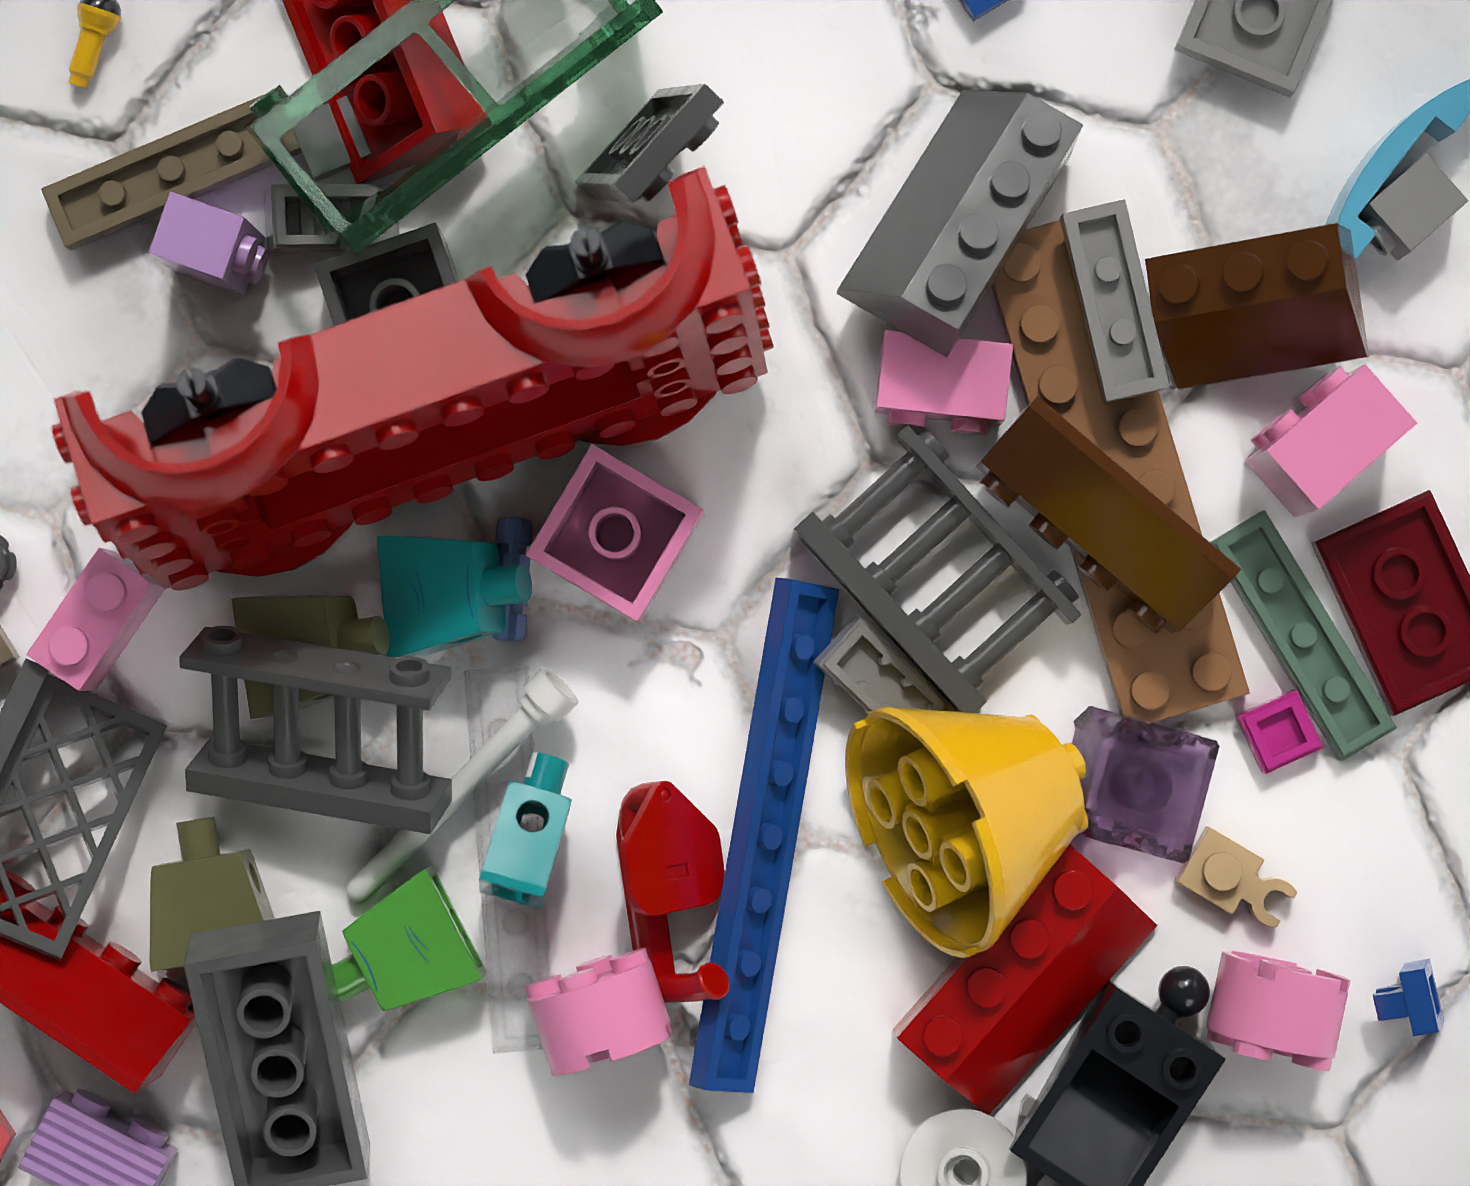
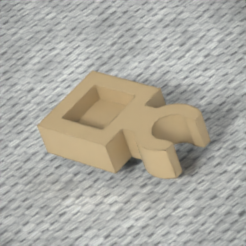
[1174,826,1298,927]

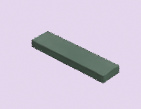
[1210,510,1397,761]

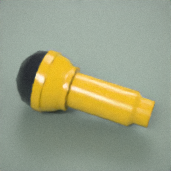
[68,0,122,89]

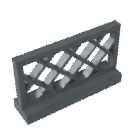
[0,658,167,961]

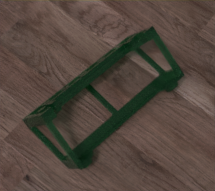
[244,0,663,254]

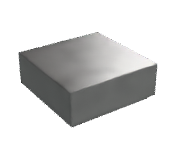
[289,96,372,182]

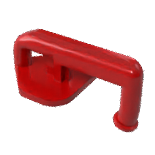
[616,780,729,1003]

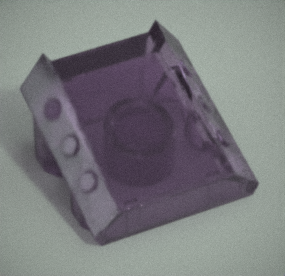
[1072,706,1220,864]

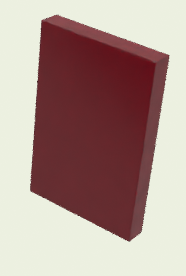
[1311,490,1470,716]

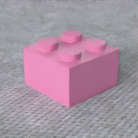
[1244,364,1417,518]
[525,444,705,623]

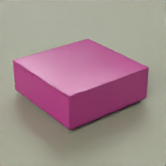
[1235,690,1323,774]

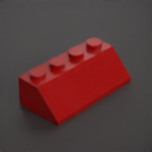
[282,0,489,184]
[893,844,1158,1115]
[0,870,197,1094]

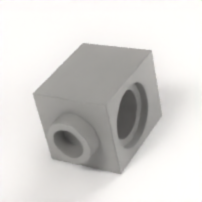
[1357,153,1469,261]

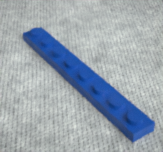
[689,577,839,1093]

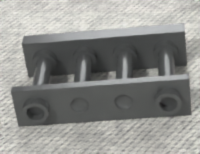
[793,425,1082,713]
[179,626,452,834]

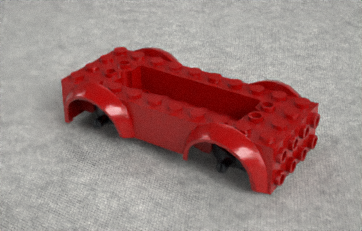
[51,166,774,591]

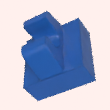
[1372,958,1444,1036]

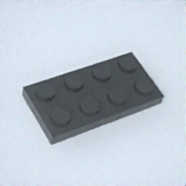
[575,83,725,203]

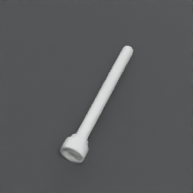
[347,667,579,903]

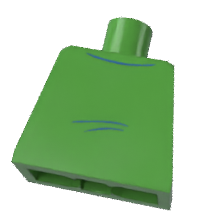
[332,865,488,1011]

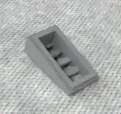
[265,184,399,253]

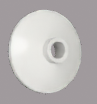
[899,1109,1028,1186]

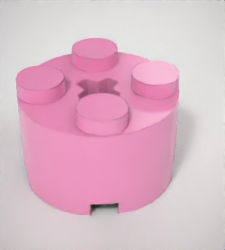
[525,948,673,1076]
[1206,951,1351,1071]

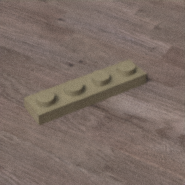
[41,90,302,251]

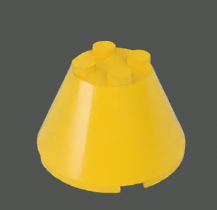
[845,707,1088,958]

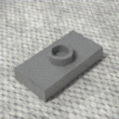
[813,615,950,715]

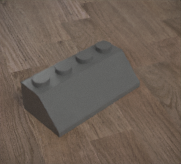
[836,90,1084,358]

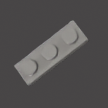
[1060,199,1170,404]

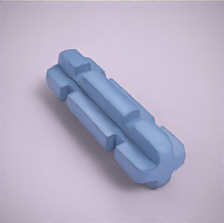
[492,517,532,642]

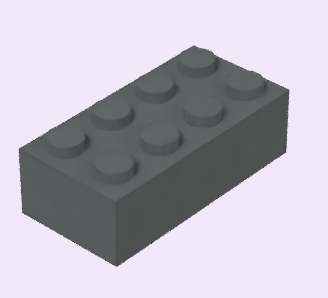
[184,911,370,1186]

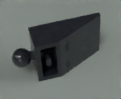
[1009,966,1226,1186]

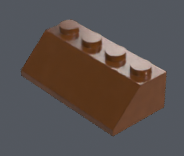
[975,396,1241,634]

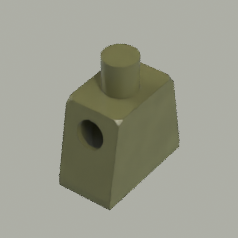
[231,595,390,719]
[149,817,275,972]

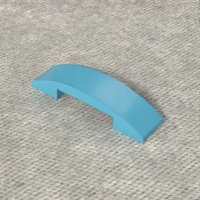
[1325,79,1470,260]

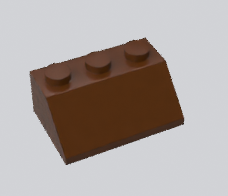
[1145,223,1369,390]

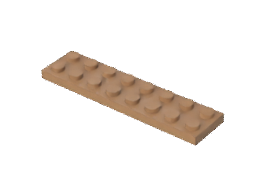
[991,220,1250,730]

